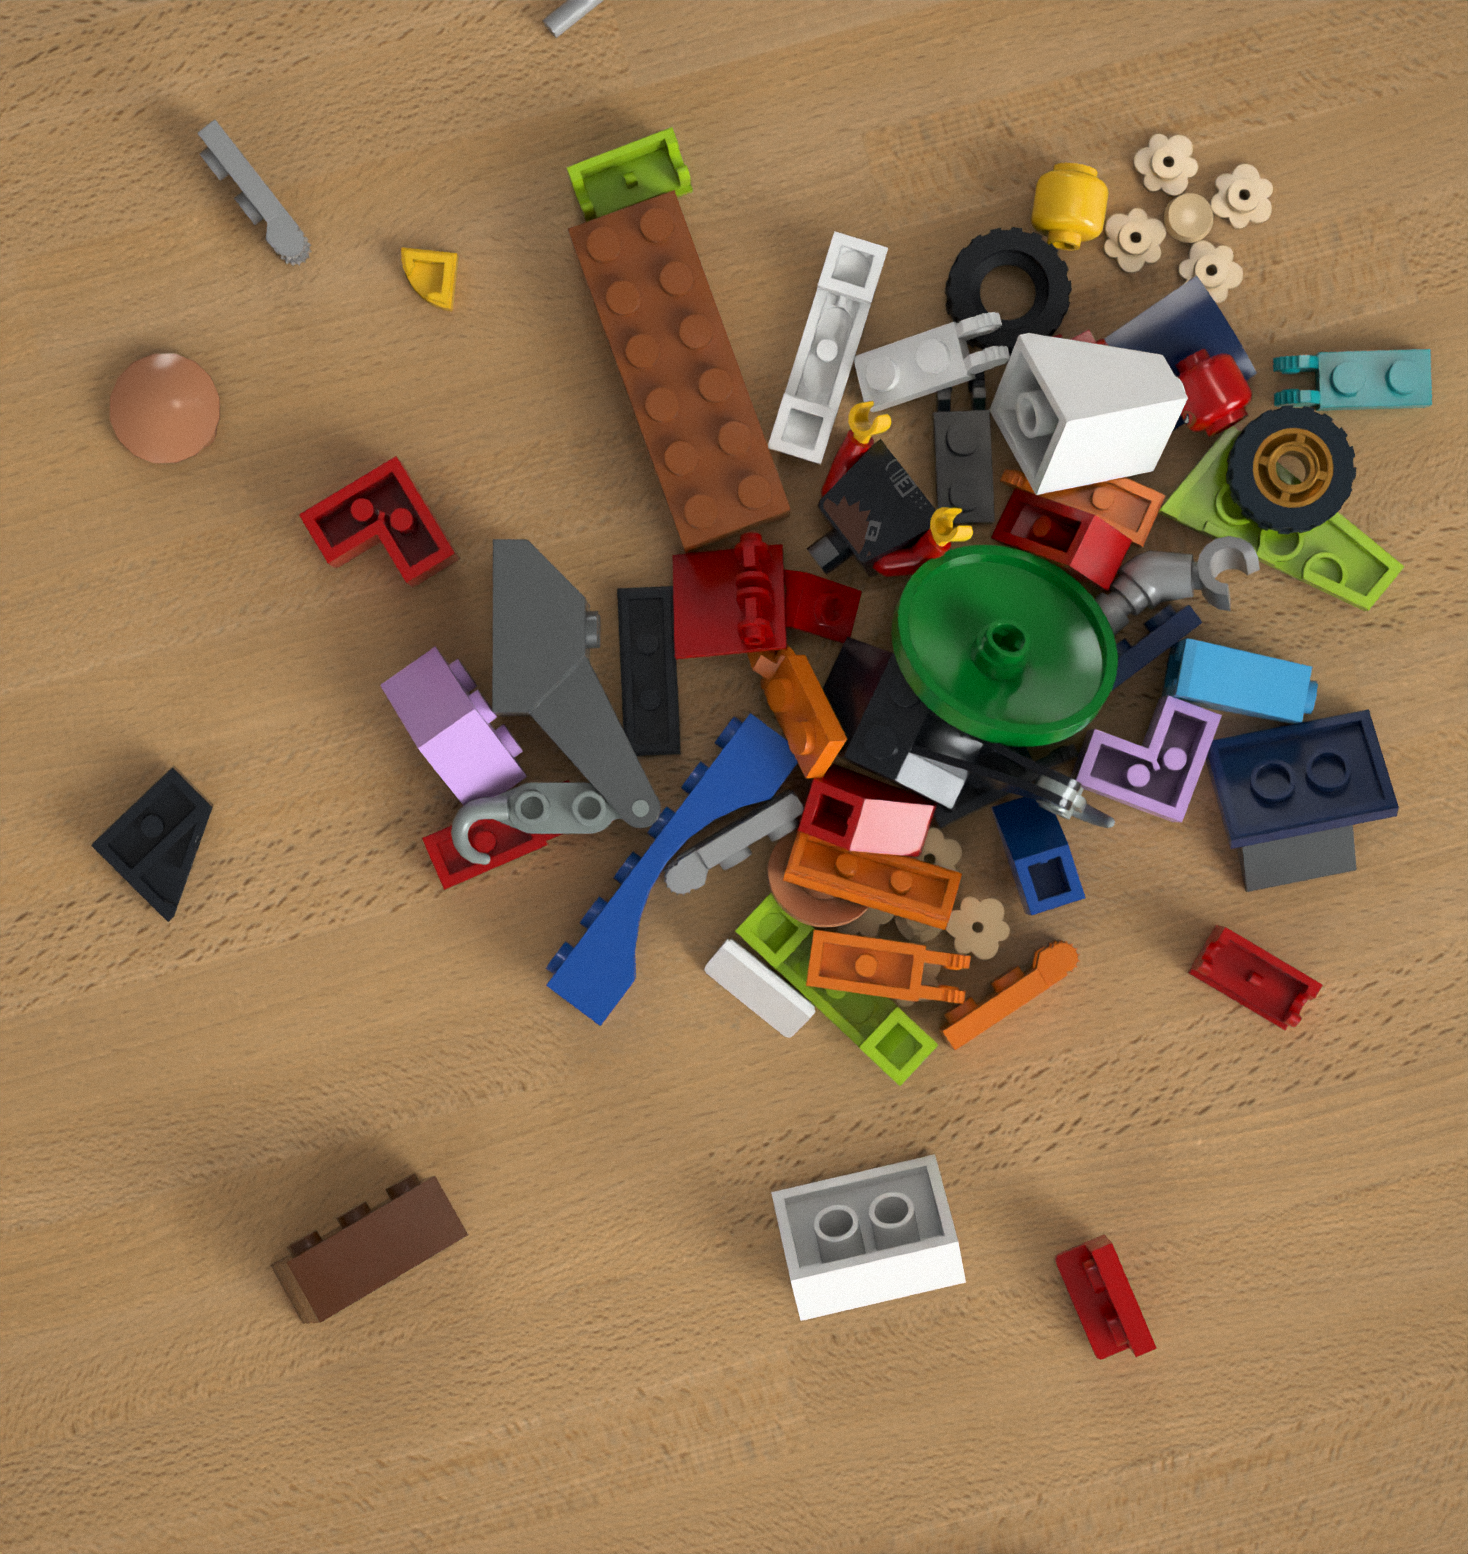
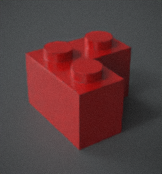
[299,456,461,588]

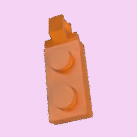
[747,644,847,778]

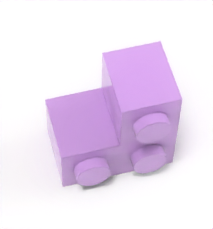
[380,646,527,806]
[1070,695,1222,822]

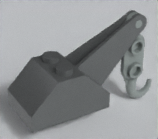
[451,539,661,865]

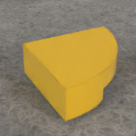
[401,247,459,312]

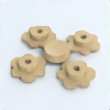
[1103,134,1273,303]
[836,827,1010,1007]

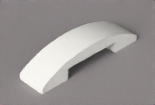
[768,231,888,465]

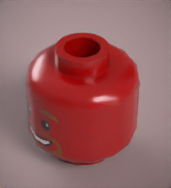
[1175,349,1252,437]

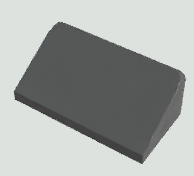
[1237,825,1357,892]

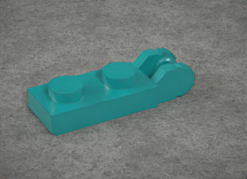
[1273,349,1432,411]

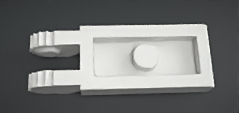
[854,312,1010,412]

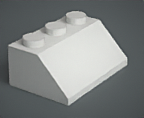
[771,1154,966,1321]

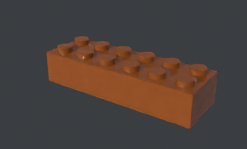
[568,190,791,554]

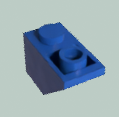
[991,797,1086,916]

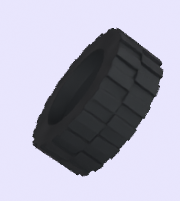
[945,227,1072,356]

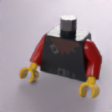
[806,401,973,578]

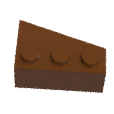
[271,1173,468,1324]

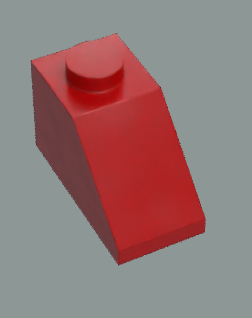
[991,489,1132,591]

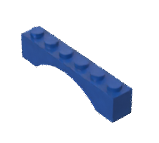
[546,713,798,1026]

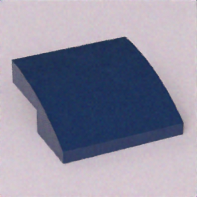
[1104,275,1257,432]

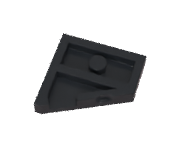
[91,765,213,922]

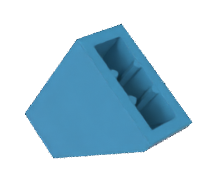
[1161,638,1318,724]

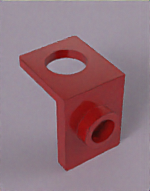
[784,569,862,644]

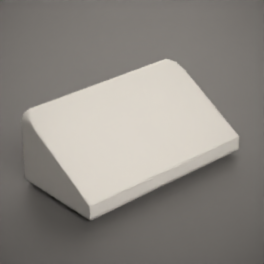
[704,938,816,1038]

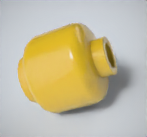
[1031,162,1109,251]

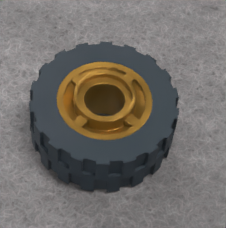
[1226,405,1357,534]

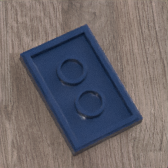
[1206,709,1399,849]

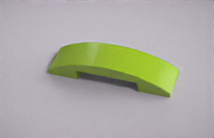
[735,893,938,1086]

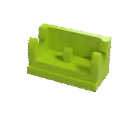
[566,127,693,222]

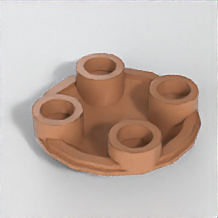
[110,353,220,463]

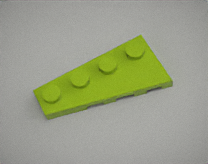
[1158,426,1405,611]

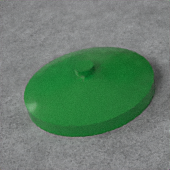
[891,545,1118,747]

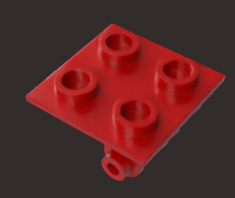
[672,532,787,660]

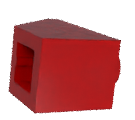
[798,764,937,857]

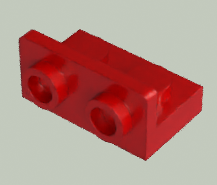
[1054,1234,1157,1360]

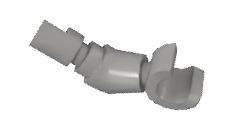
[1095,536,1260,636]

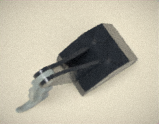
[823,636,1115,828]

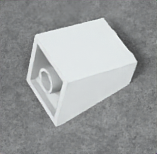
[989,333,1188,495]

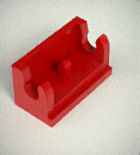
[1188,925,1323,1031]

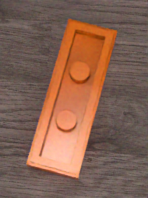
[783,831,962,930]

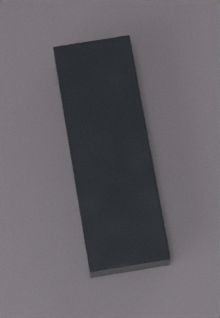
[617,586,681,756]

